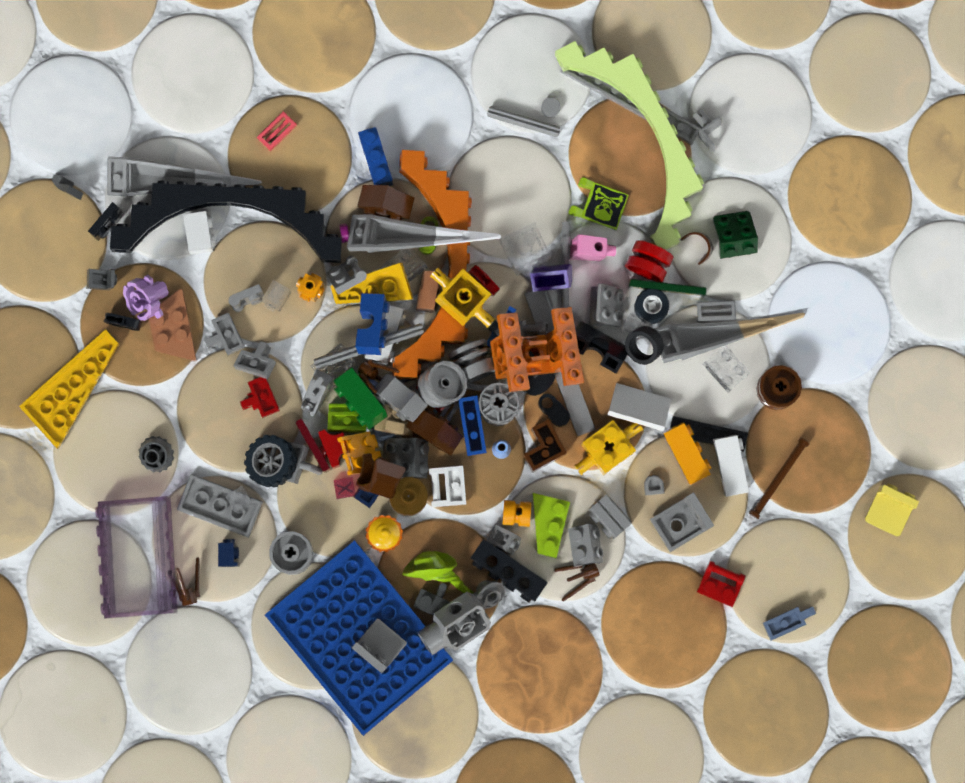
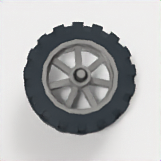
[244,435,297,488]

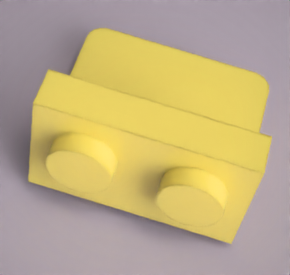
[865,484,919,536]

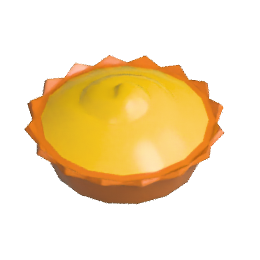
[365,514,403,552]

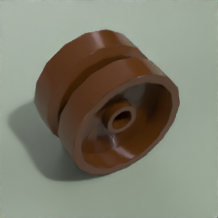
[756,365,802,410]

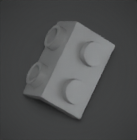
[568,524,603,567]

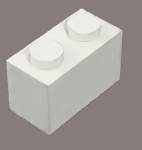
[183,211,216,255]

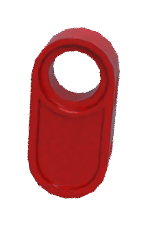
[469,265,500,297]

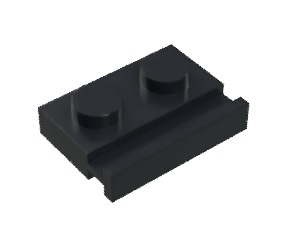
[88,202,122,241]

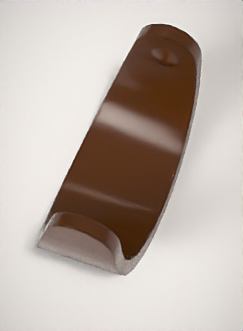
[680,232,713,265]

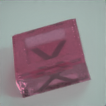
[334,477,355,500]

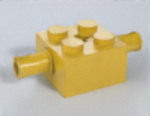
[430,268,495,328]
[574,420,643,475]

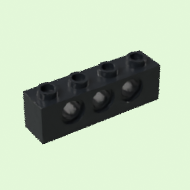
[470,539,548,603]

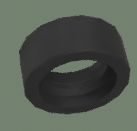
[625,326,664,365]

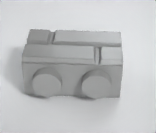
[589,494,632,539]

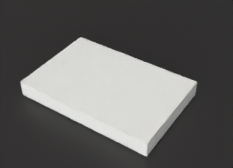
[608,383,671,431]

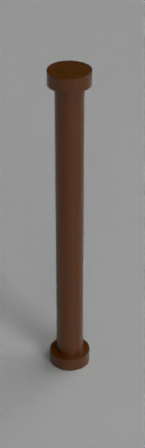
[749,438,809,519]

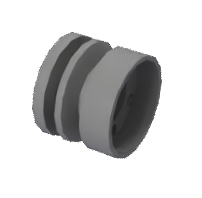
[448,339,495,384]
[479,383,519,427]

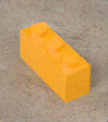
[663,422,712,485]

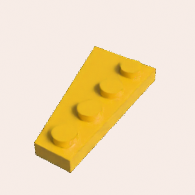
[330,263,414,304]

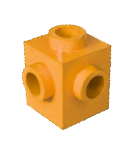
[296,273,325,302]

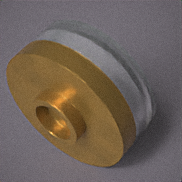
[389,477,428,518]

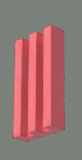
[257,111,297,152]

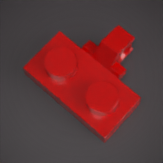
[240,377,280,418]

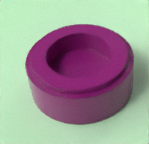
[340,223,349,243]

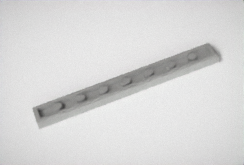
[561,70,701,145]
[524,291,596,437]

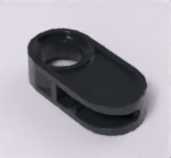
[103,313,142,331]
[538,394,570,427]

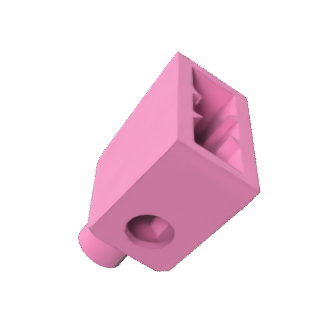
[570,234,616,261]

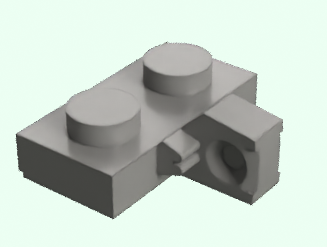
[205,313,245,355]
[234,341,276,379]

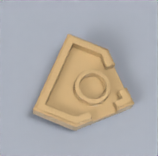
[374,405,413,438]

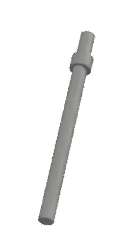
[560,222,571,308]

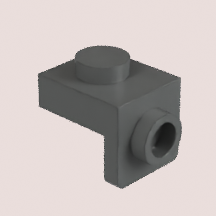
[86,269,117,291]

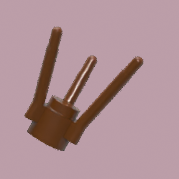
[358,359,400,393]
[170,557,200,606]
[554,563,600,602]

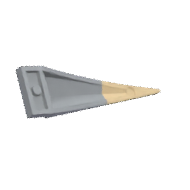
[654,313,805,363]

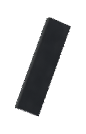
[670,416,748,452]

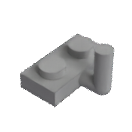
[286,442,323,484]

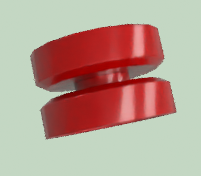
[625,240,674,282]

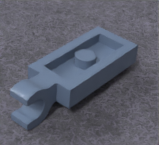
[762,607,816,641]

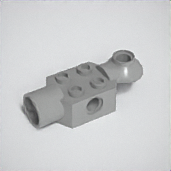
[417,580,505,655]

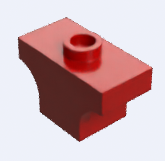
[318,429,348,469]

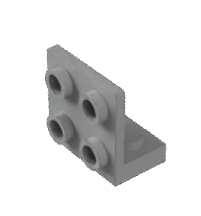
[352,619,407,673]

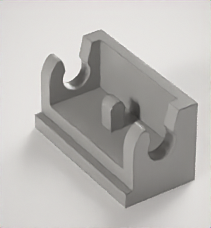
[301,369,333,416]

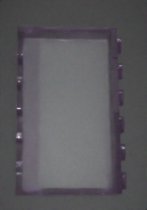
[95,496,178,619]

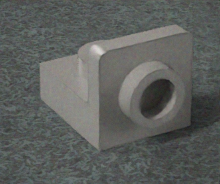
[487,525,521,555]

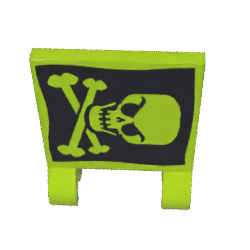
[569,177,629,230]

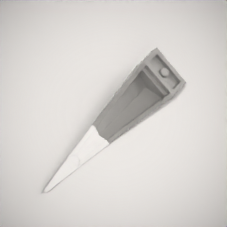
[107,157,262,197]
[347,214,502,253]

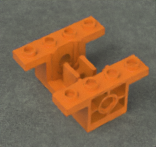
[490,307,584,392]

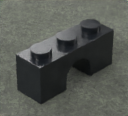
[575,321,628,374]

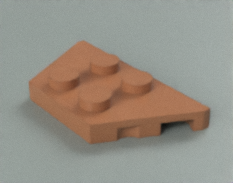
[149,289,197,361]

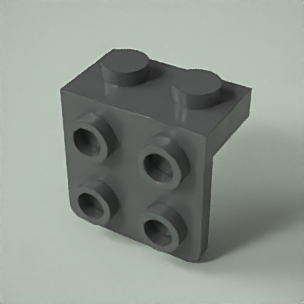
[383,438,429,479]

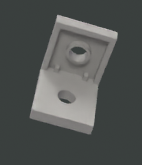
[650,492,714,552]

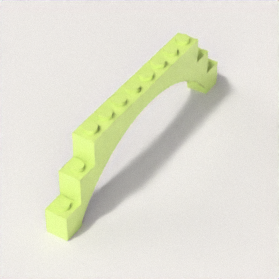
[555,41,704,251]

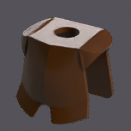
[356,453,405,499]

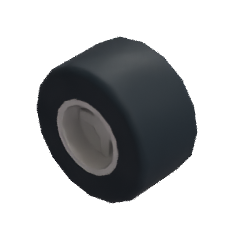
[634,288,669,324]

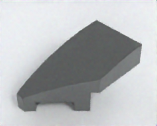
[52,175,84,200]

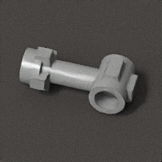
[519,321,549,336]

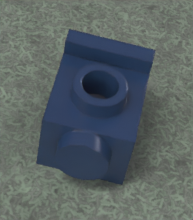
[218,539,240,567]

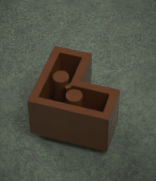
[357,185,415,221]
[406,408,463,456]
[523,419,567,473]

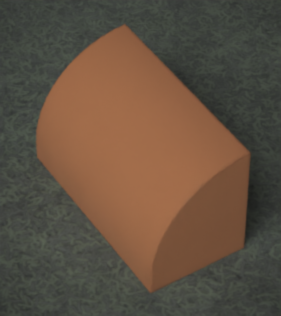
[416,271,439,313]

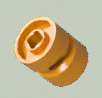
[502,500,531,527]

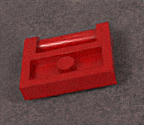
[697,560,746,607]

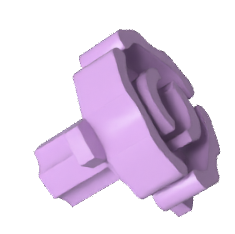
[123,275,169,321]

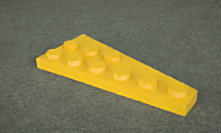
[19,329,119,449]

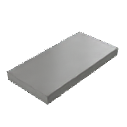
[177,474,263,538]

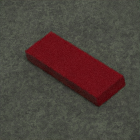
[296,418,331,473]

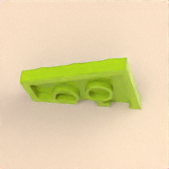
[533,493,570,558]

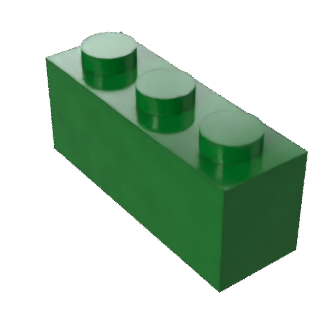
[333,368,388,430]

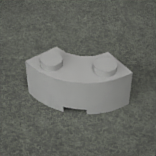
[375,374,428,422]

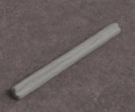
[314,323,425,369]

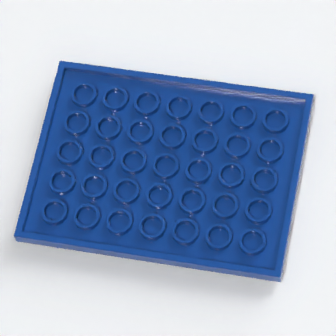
[265,540,453,736]

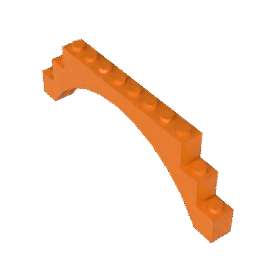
[392,150,472,380]

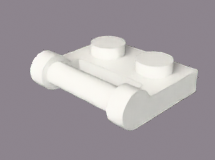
[429,466,466,508]

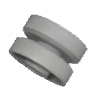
[418,361,467,408]
[269,531,314,575]

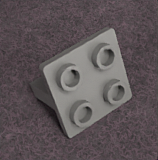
[589,283,624,327]

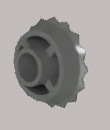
[139,436,174,473]

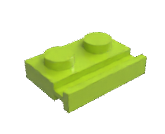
[327,404,367,433]

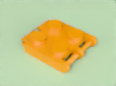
[337,431,382,476]

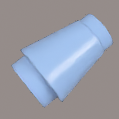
[492,440,511,459]

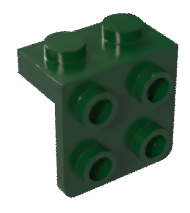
[713,211,758,259]

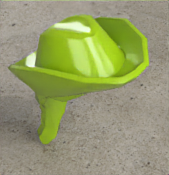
[402,551,474,594]

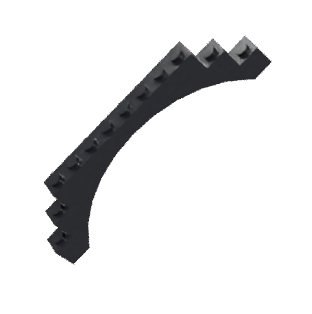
[110,180,342,263]

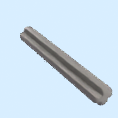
[487,106,560,137]

